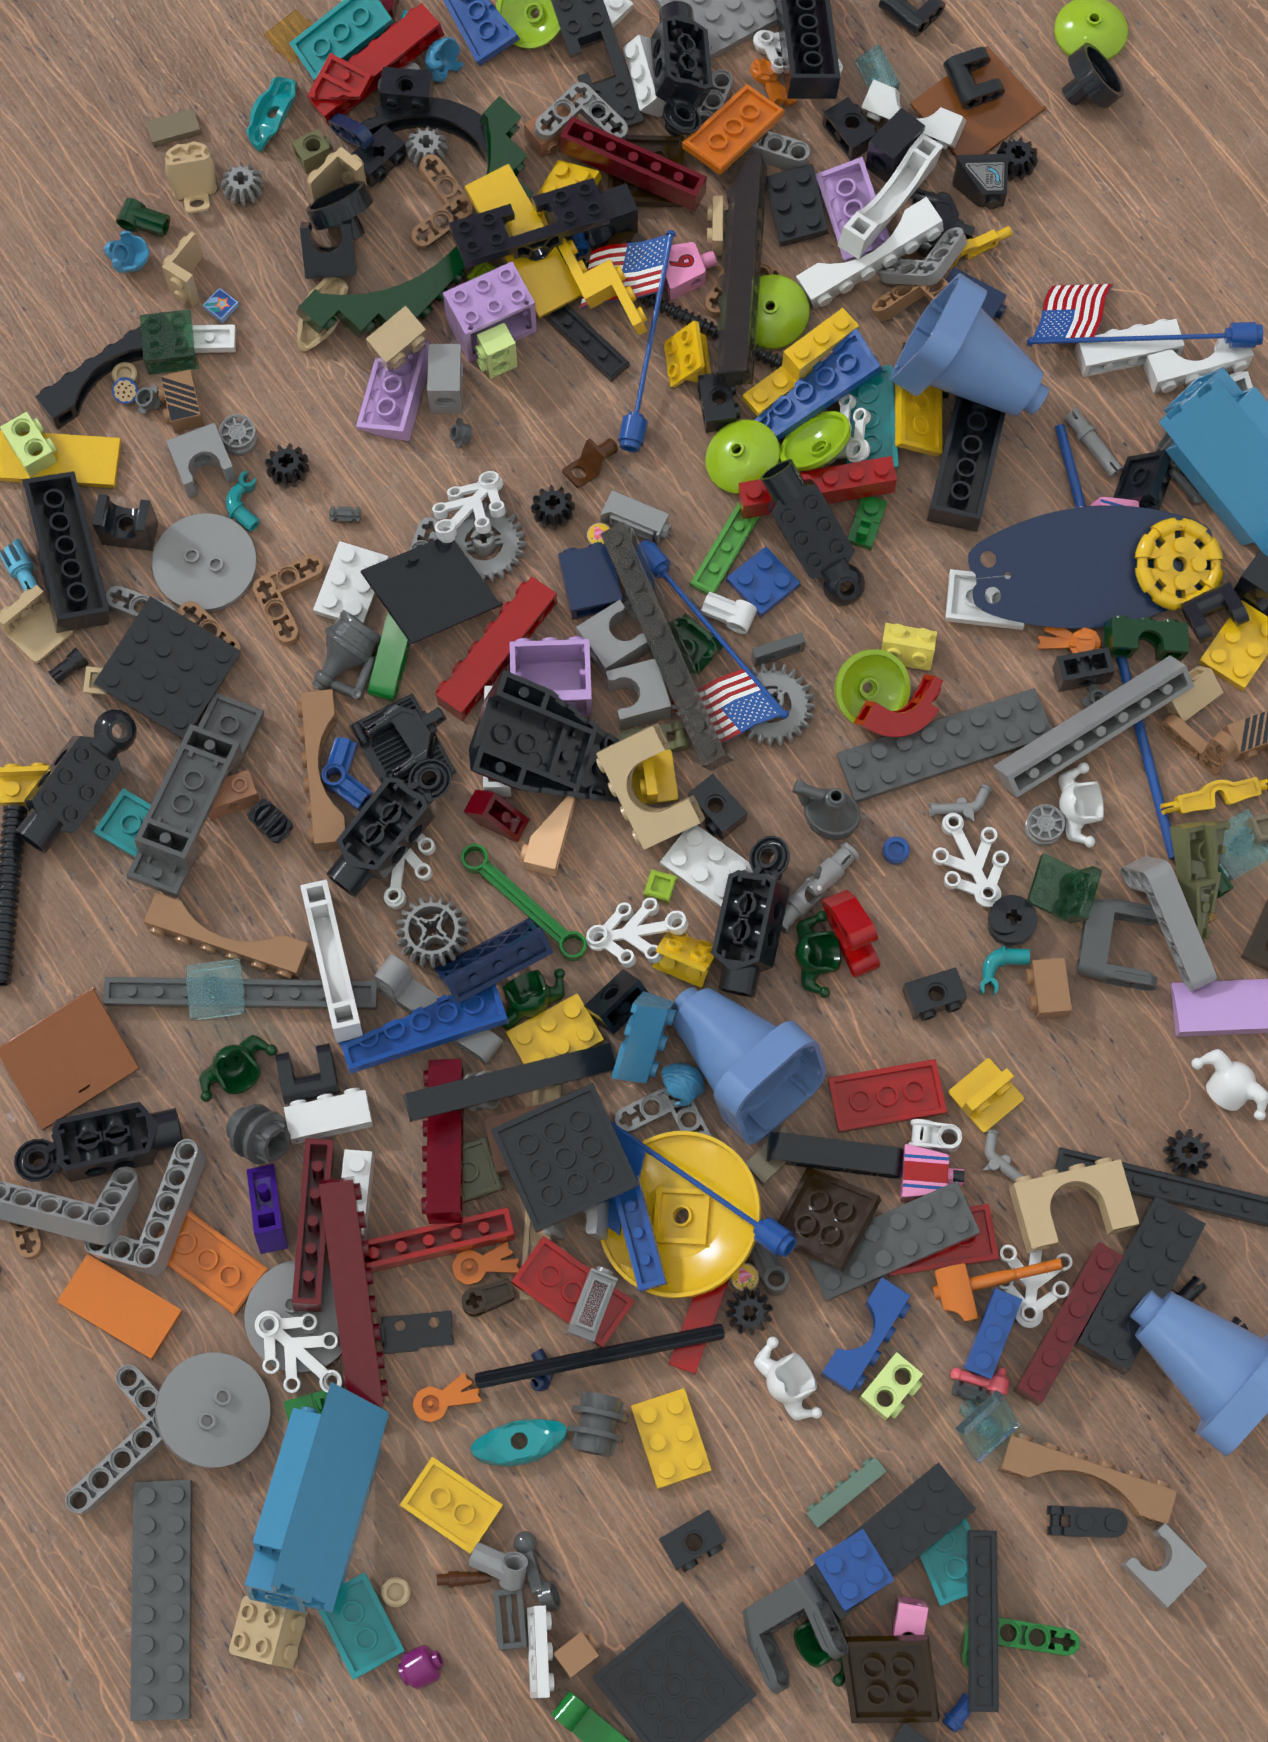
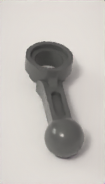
[514,1531,561,1612]

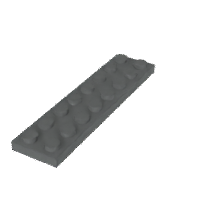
[837,688,1052,803]
[130,1480,192,1721]

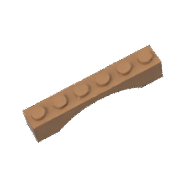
[297,689,347,851]
[144,892,311,980]
[998,1433,1177,1525]

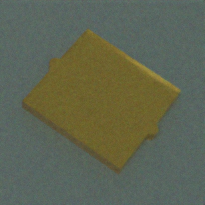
[264,9,312,63]

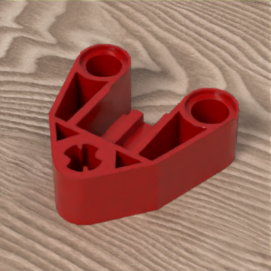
[822,890,880,978]

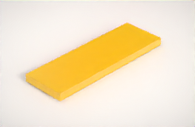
[464,164,583,319]
[0,430,122,489]

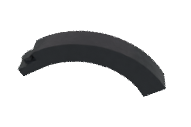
[362,97,487,164]

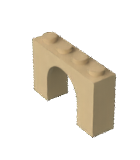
[596,723,705,850]
[1009,1157,1140,1253]

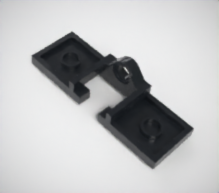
[551,0,644,133]
[449,178,610,268]

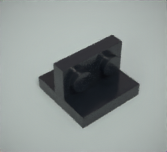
[1113,450,1171,510]

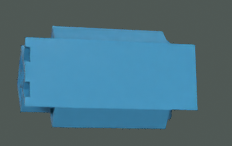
[1159,367,1268,557]
[245,1382,389,1613]

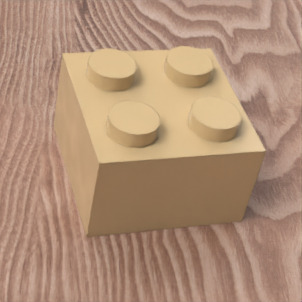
[366,306,427,372]

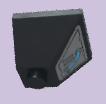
[952,154,1008,209]

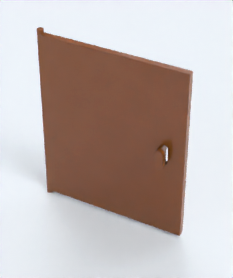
[910,46,1046,157]
[0,986,140,1130]

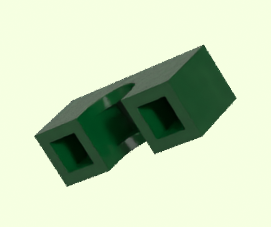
[1104,615,1190,662]

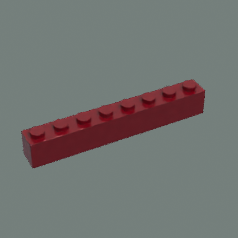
[319,1176,389,1406]

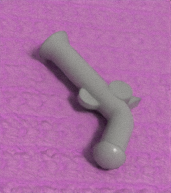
[929,784,992,823]
[982,1129,1024,1183]

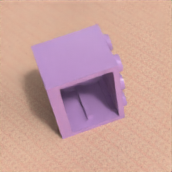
[443,262,537,362]
[510,636,592,717]

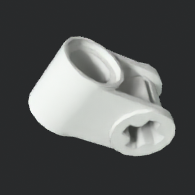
[908,1119,962,1154]

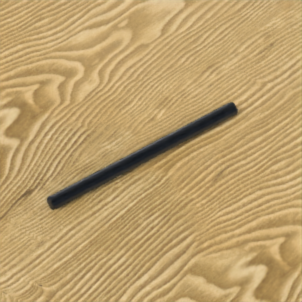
[474,1324,725,1389]

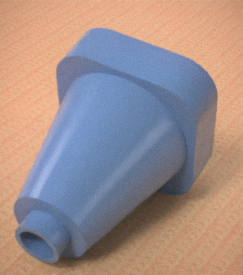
[889,273,1049,416]
[672,987,827,1145]
[1130,1290,1268,1456]

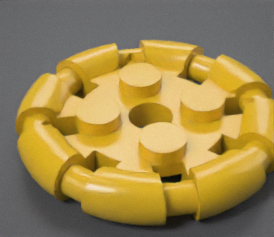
[1135,518,1224,611]

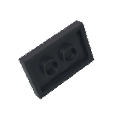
[765,164,829,247]

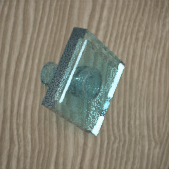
[1220,809,1268,881]
[185,959,246,1021]
[955,1390,1020,1463]

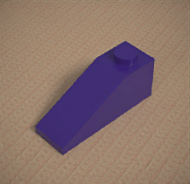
[246,1164,288,1254]

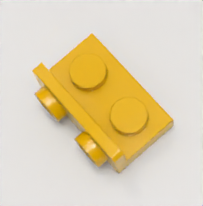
[0,762,50,806]

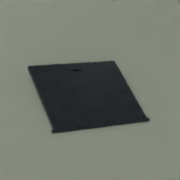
[361,539,503,645]

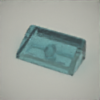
[855,44,899,90]

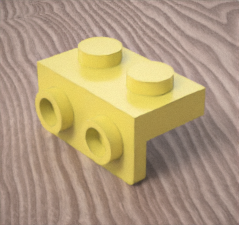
[881,623,937,671]

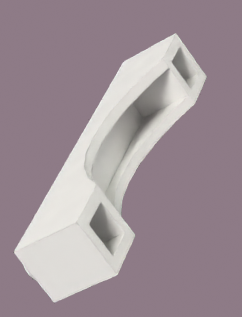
[838,133,943,259]
[796,197,943,309]
[300,879,363,1043]

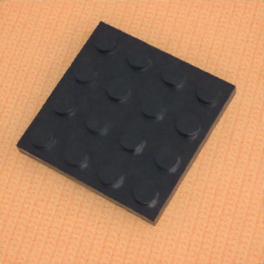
[93,596,241,740]
[491,1083,639,1233]
[592,1601,756,1742]

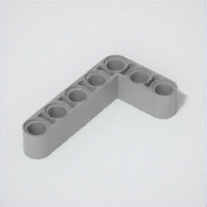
[697,69,810,171]
[1121,856,1217,992]
[374,954,503,1064]
[84,1139,207,1276]
[0,1167,140,1245]
[65,1365,165,1515]

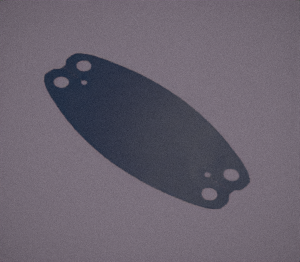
[968,505,1212,628]

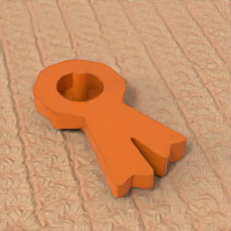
[749,58,797,107]
[1037,627,1102,654]
[452,1242,519,1285]
[413,1373,482,1423]

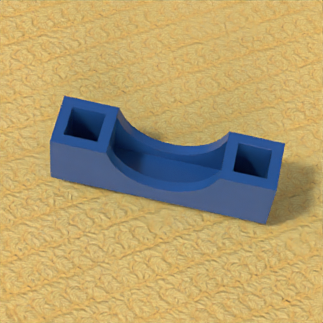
[820,1277,911,1394]

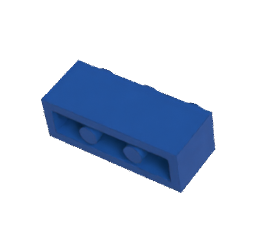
[963,1287,1022,1379]

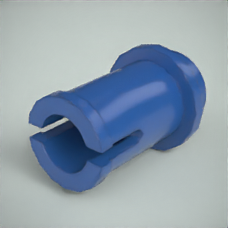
[569,232,590,256]
[942,1693,972,1733]

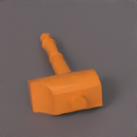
[933,1258,1063,1323]

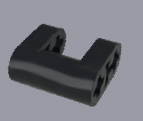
[878,0,946,37]
[943,47,1005,110]
[1181,581,1250,644]
[275,1043,339,1105]

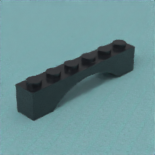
[35,312,183,430]

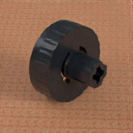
[1062,43,1124,108]
[306,181,373,240]

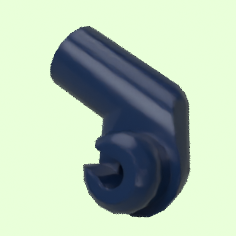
[531,1348,554,1392]

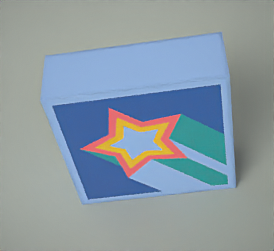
[203,288,239,324]

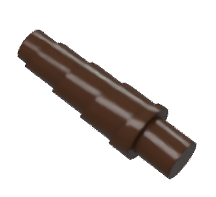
[437,1571,491,1588]

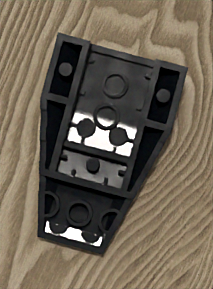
[469,670,621,804]

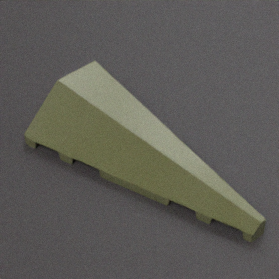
[1170,821,1230,943]

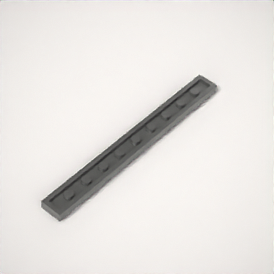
[103,977,378,1010]

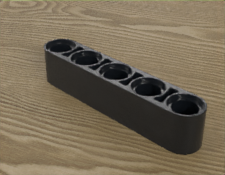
[766,1132,903,1178]

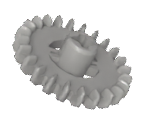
[454,502,527,583]
[742,663,815,746]

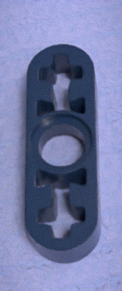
[328,113,375,150]

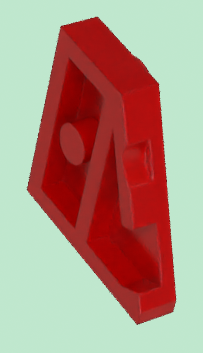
[307,53,374,100]

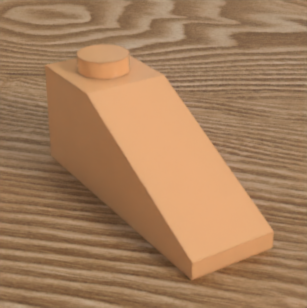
[520,797,576,877]

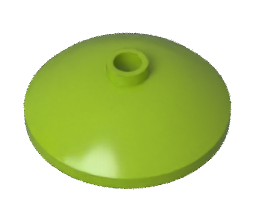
[496,0,561,49]
[1054,0,1128,60]
[734,274,810,350]
[780,411,852,471]
[705,419,781,494]
[835,649,911,723]

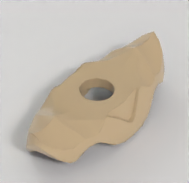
[297,277,348,352]

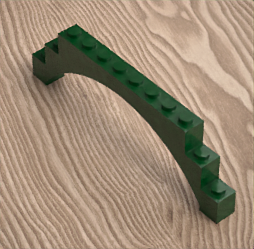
[296,96,534,338]

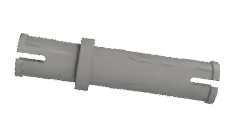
[1064,408,1123,478]

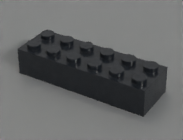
[775,0,841,99]
[927,396,1006,532]
[22,471,110,633]
[1074,1196,1206,1374]
[804,1462,976,1621]

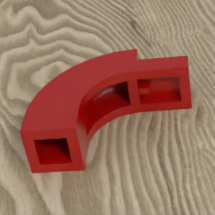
[853,674,943,737]

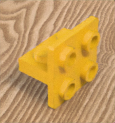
[664,321,711,388]
[632,749,678,805]
[652,932,715,988]
[948,1058,1024,1133]

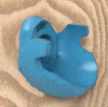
[424,37,463,83]
[103,231,150,273]
[661,1062,705,1106]

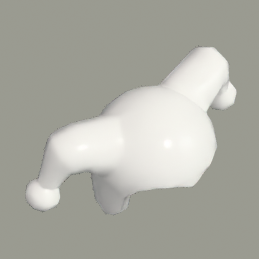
[1058,762,1104,848]
[1191,1049,1268,1121]
[754,1336,822,1420]

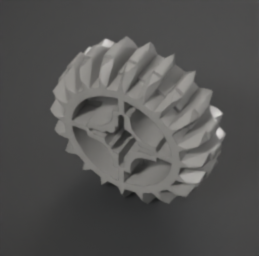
[396,895,469,969]

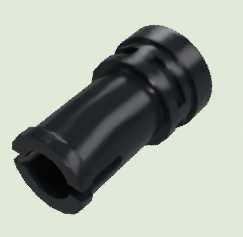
[48,647,89,685]

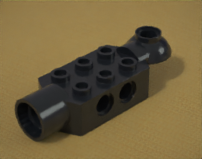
[651,1,713,137]
[760,459,865,606]
[15,709,137,854]
[326,759,452,898]
[711,836,790,997]
[14,1102,183,1182]

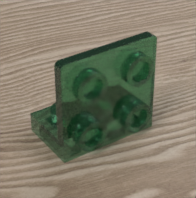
[140,309,199,375]
[1027,854,1102,924]

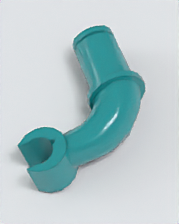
[225,471,260,532]
[979,946,1030,996]

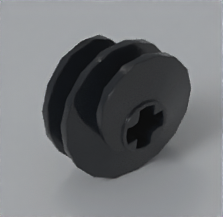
[988,895,1037,946]

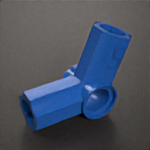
[322,737,373,811]

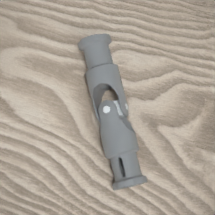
[781,842,860,933]

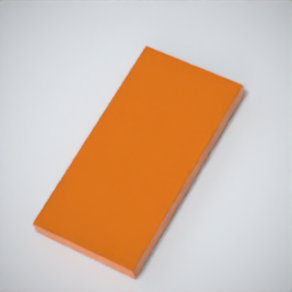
[682,84,785,175]
[154,1210,269,1316]
[57,1254,183,1360]

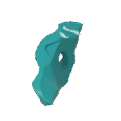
[246,77,297,153]
[471,1419,568,1467]

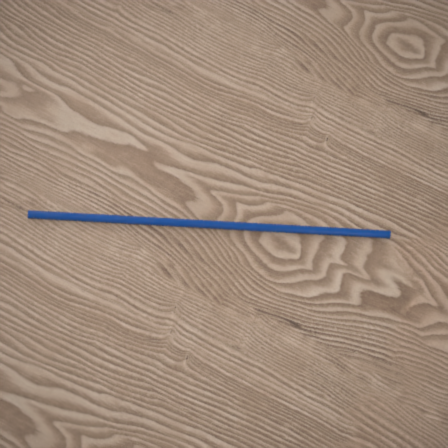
[1055,424,1175,860]

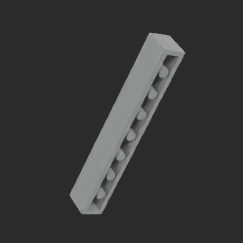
[994,656,1195,797]

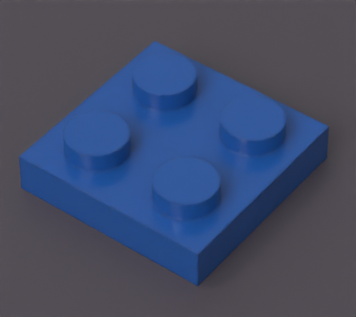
[726,546,800,618]
[814,1529,894,1612]

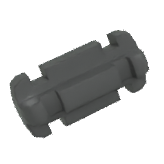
[329,506,361,522]
[952,1380,987,1403]

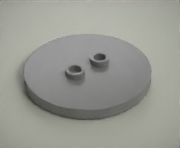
[152,513,257,613]
[244,1260,342,1373]
[155,1352,270,1469]

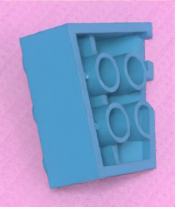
[611,991,677,1083]

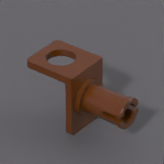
[562,438,618,488]

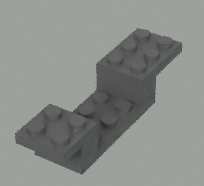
[127,692,264,898]

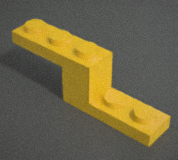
[558,238,648,335]
[742,308,859,417]

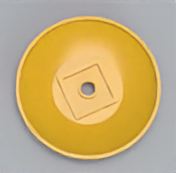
[600,1131,761,1298]

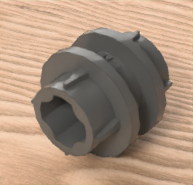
[226,1104,291,1164]
[568,1392,628,1457]

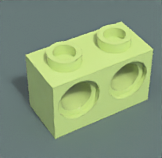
[475,323,518,379]
[0,412,57,478]
[859,1352,923,1421]

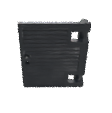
[349,693,457,786]

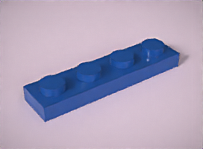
[614,1175,668,1292]

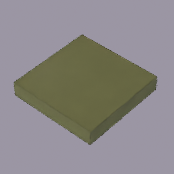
[463,1136,504,1203]

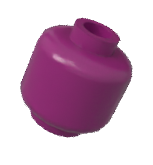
[398,1645,444,1689]

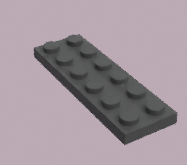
[807,1181,981,1301]

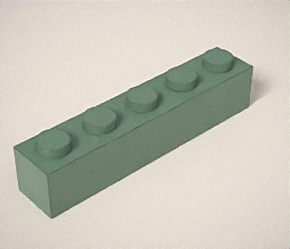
[805,1457,887,1529]

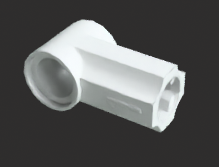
[701,592,757,634]

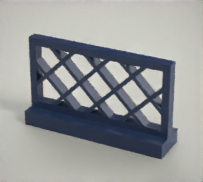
[434,918,553,1004]

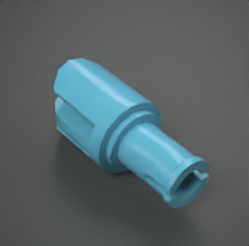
[0,539,41,591]

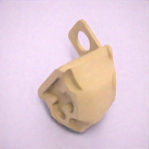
[165,141,218,214]

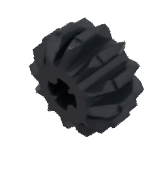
[996,137,1038,181]
[265,443,310,489]
[531,485,575,530]
[247,799,293,844]
[1163,1129,1212,1177]
[725,1286,773,1335]

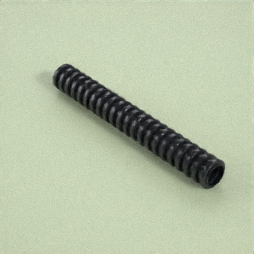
[0,805,28,986]

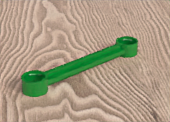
[461,844,587,962]

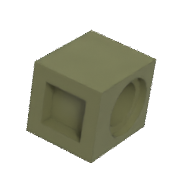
[292,129,333,174]

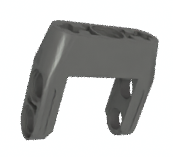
[1076,899,1159,991]
[742,1575,848,1694]

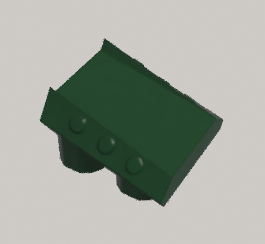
[650,613,723,685]

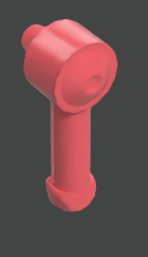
[950,1367,1010,1397]

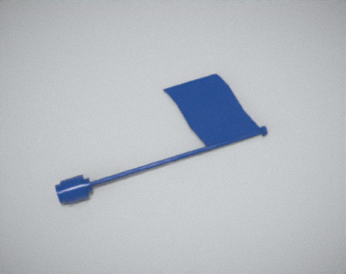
[608,1121,797,1257]

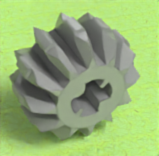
[406,126,448,170]
[221,162,264,207]

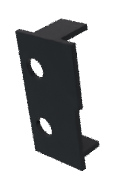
[380,1311,454,1354]

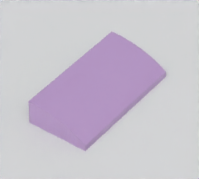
[816,157,889,262]
[356,341,430,441]
[1170,979,1268,1037]

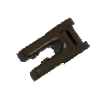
[461,1279,515,1317]

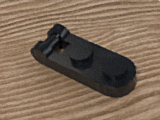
[1047,1505,1128,1538]

